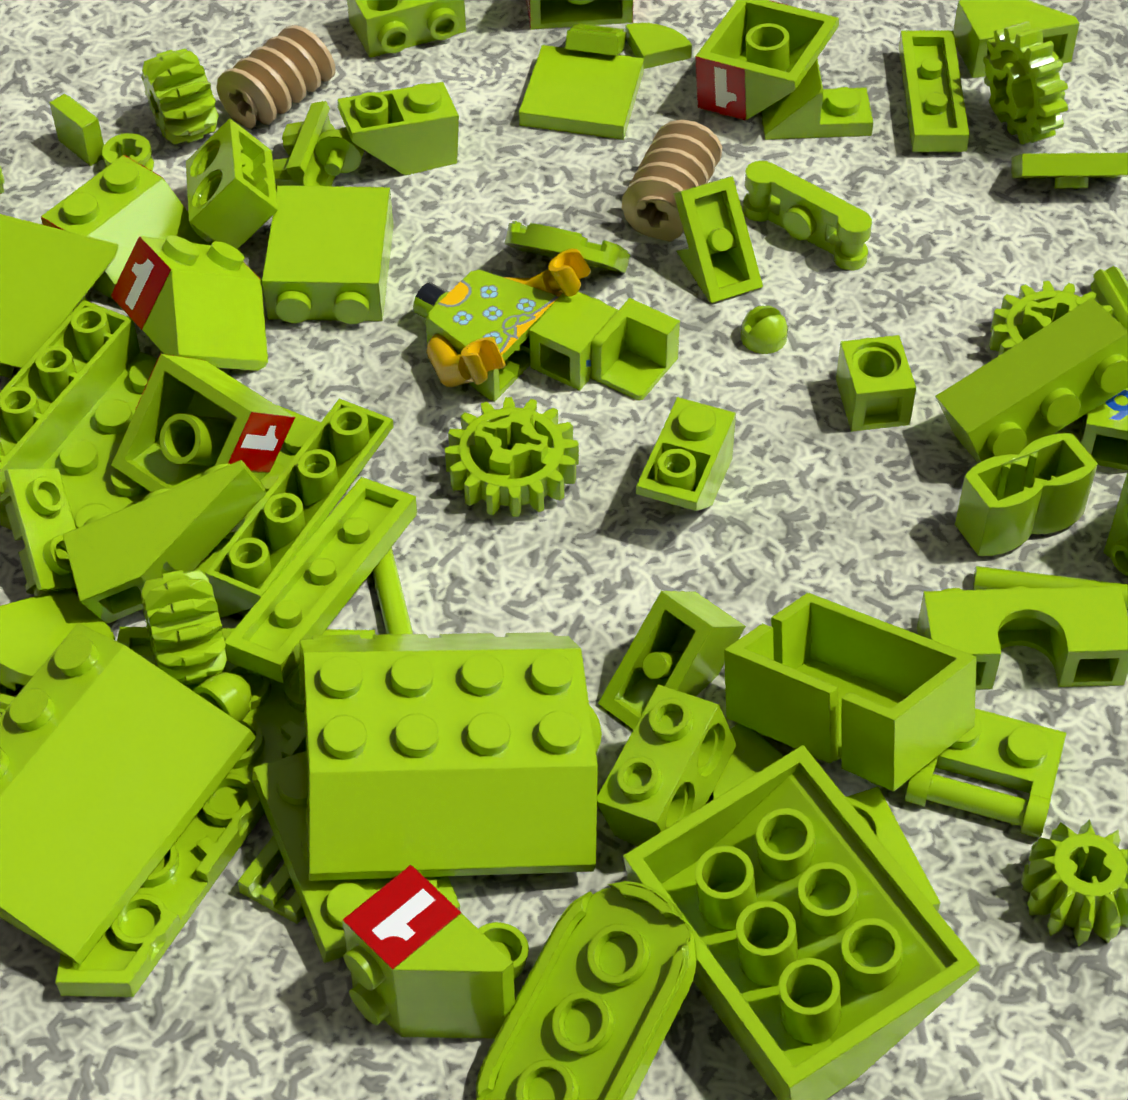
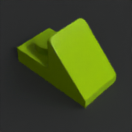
[761,59,874,140]
[673,176,763,303]

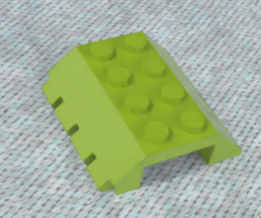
[299,632,598,881]

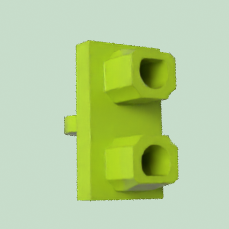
[273,101,364,192]

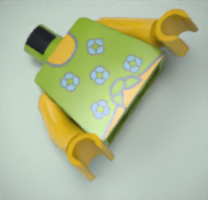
[413,249,591,402]

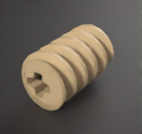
[216,25,335,129]
[622,119,722,242]

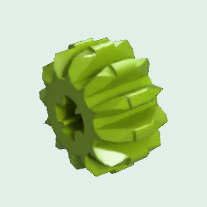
[141,48,219,144]
[141,569,227,686]
[1021,819,1128,946]

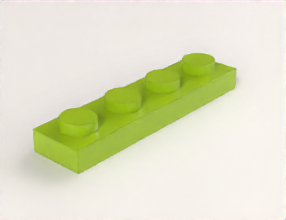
[225,477,417,683]

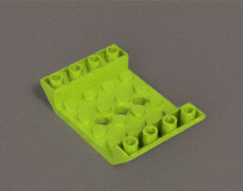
[0,300,394,618]

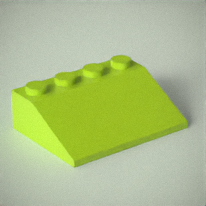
[0,623,256,965]
[623,745,980,1100]

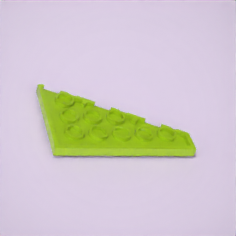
[56,627,375,997]

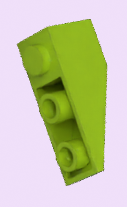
[63,460,266,624]

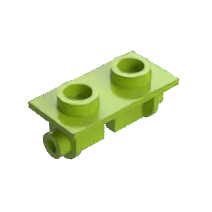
[0,468,77,596]

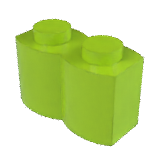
[955,433,1098,556]

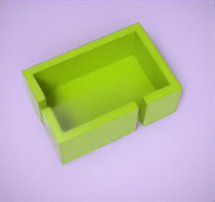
[724,592,977,791]

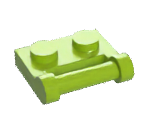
[905,708,1066,838]

